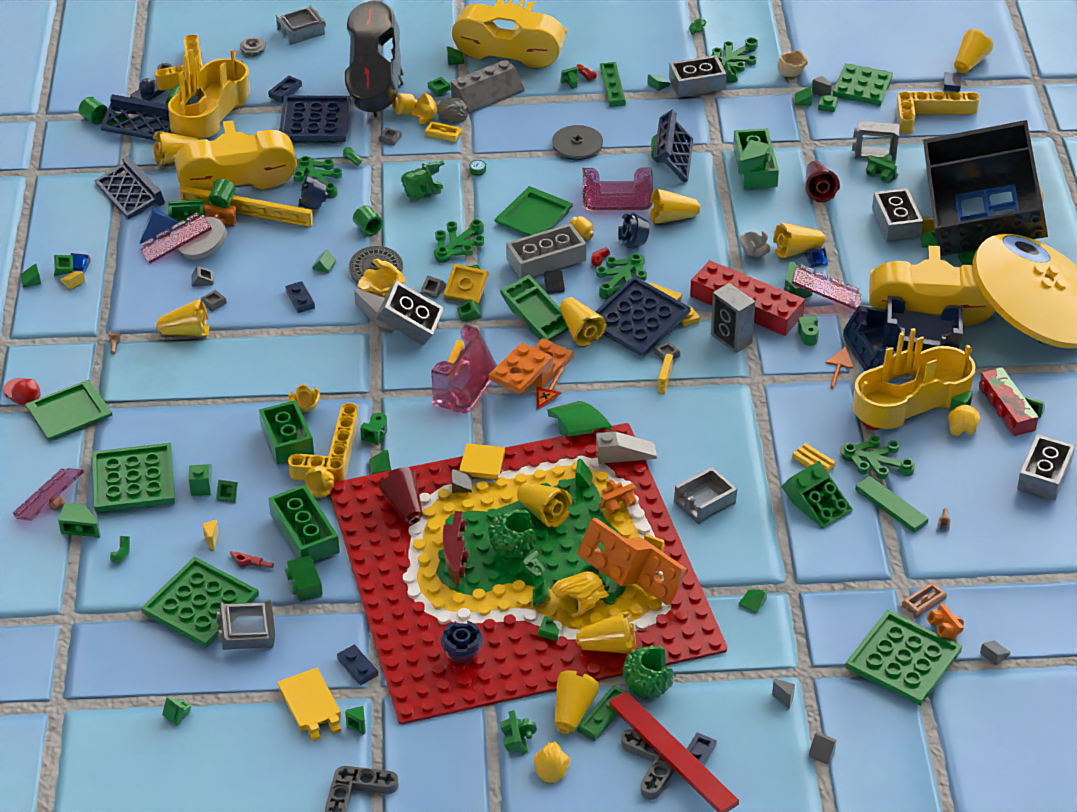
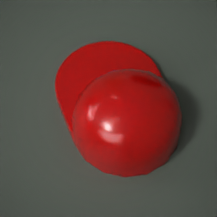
[3,378,41,405]

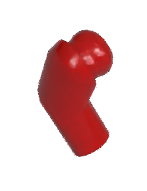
[576,64,597,81]
[591,247,610,267]

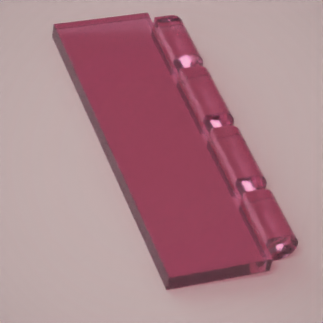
[141,212,212,264]
[792,264,862,310]
[13,468,84,521]

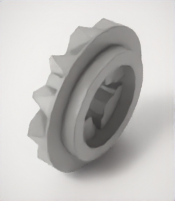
[240,37,266,56]

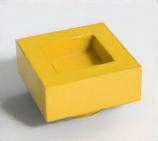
[680,306,700,328]

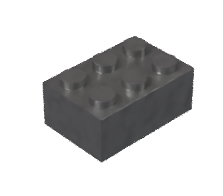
[669,55,726,98]
[872,188,923,242]
[376,280,444,345]
[711,283,755,353]
[1017,434,1075,501]

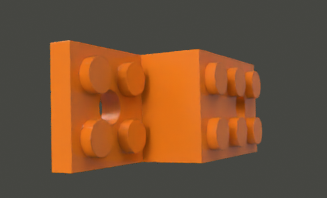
[489,338,574,394]
[577,518,687,605]

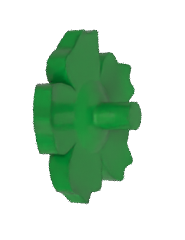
[689,19,707,35]

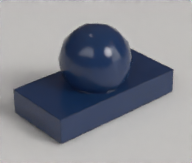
[130,78,166,101]

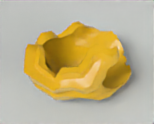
[357,259,406,298]
[551,571,609,617]

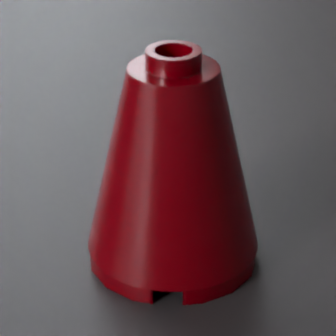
[805,161,840,203]
[378,467,423,524]

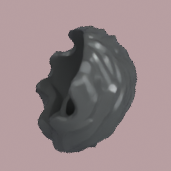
[437,98,468,123]

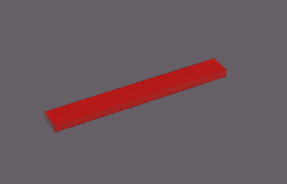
[609,691,739,812]

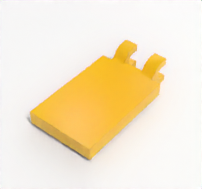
[277,668,341,741]

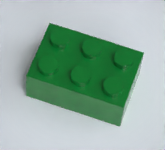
[259,400,314,464]

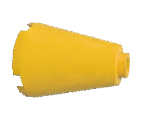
[954,29,993,74]
[153,131,198,166]
[650,189,700,224]
[773,223,825,258]
[560,297,606,346]
[156,299,210,336]
[517,483,572,527]
[576,611,636,654]
[554,671,599,734]

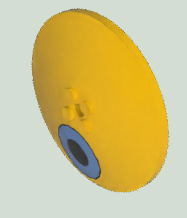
[973,234,1077,348]

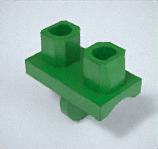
[866,154,898,183]
[500,710,537,754]

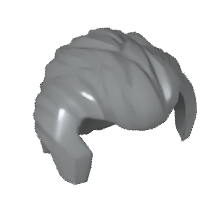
[739,231,770,257]

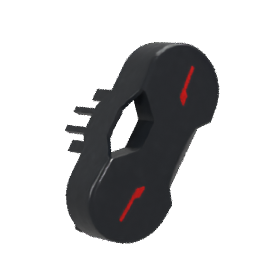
[345,1,404,117]

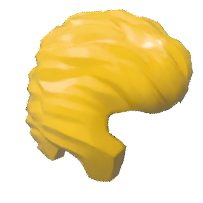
[410,93,437,124]
[288,384,320,413]
[948,405,980,436]
[305,466,335,498]
[533,741,570,783]

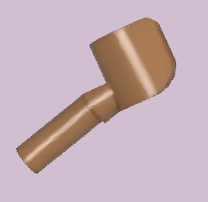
[108,330,121,354]
[49,495,65,510]
[937,508,951,530]

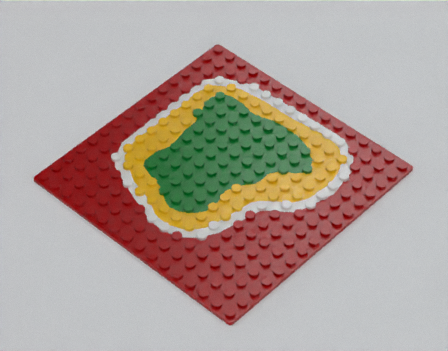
[330,423,727,724]

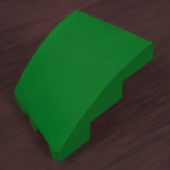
[547,401,612,436]

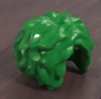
[488,509,536,559]
[623,645,674,699]

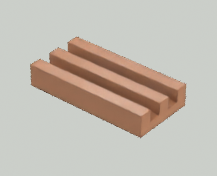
[902,582,947,618]

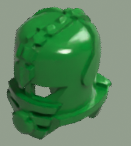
[401,160,445,200]

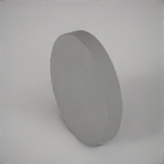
[177,217,227,260]

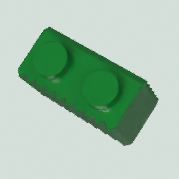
[285,555,323,602]

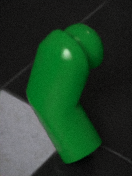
[343,147,362,166]
[110,536,130,563]

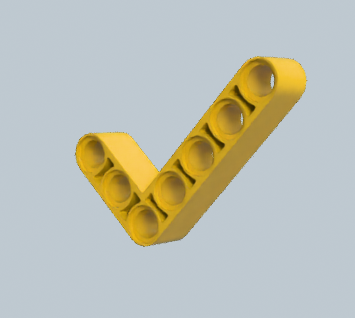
[154,34,203,90]
[896,91,980,134]
[288,403,359,482]

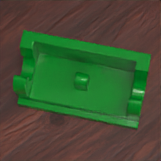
[168,199,205,227]

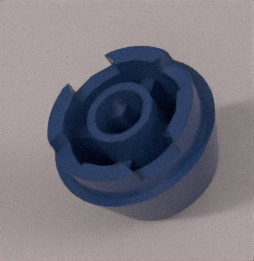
[298,176,328,209]
[618,213,649,248]
[441,621,483,663]

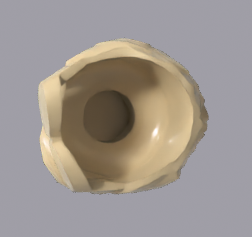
[777,50,808,77]

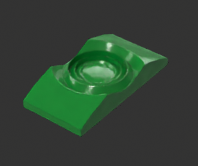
[500,275,569,341]

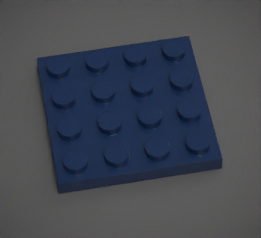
[279,95,351,142]
[595,276,691,358]

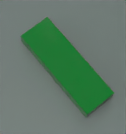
[577,685,632,741]

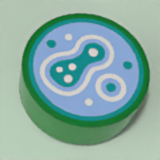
[469,160,486,175]

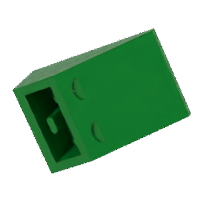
[781,461,853,529]

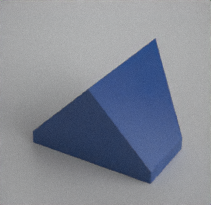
[139,207,178,244]

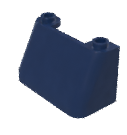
[882,296,963,352]
[843,305,915,371]

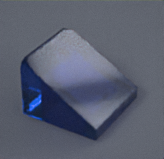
[805,248,828,268]
[71,253,91,272]

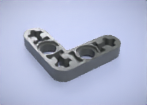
[621,729,675,800]
[325,766,399,812]

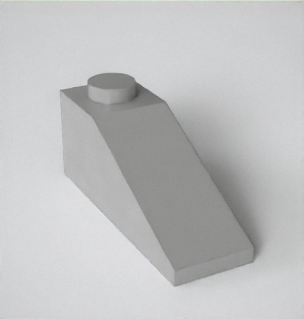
[354,288,395,331]
[596,432,657,464]

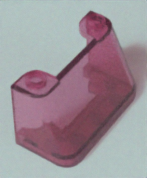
[582,167,653,211]
[431,324,497,413]

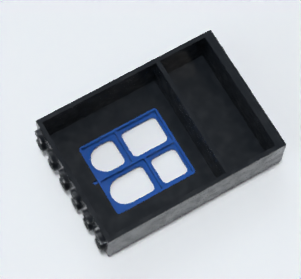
[923,120,1048,256]

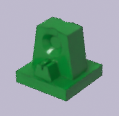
[560,66,578,89]
[516,551,545,579]
[162,696,191,726]

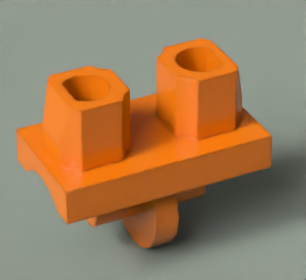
[203,205,237,227]
[598,480,637,515]
[926,604,964,643]

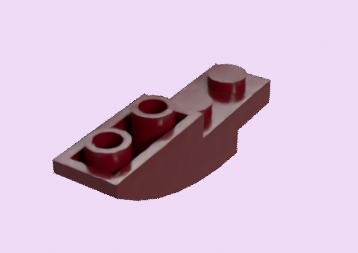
[443,511,469,586]

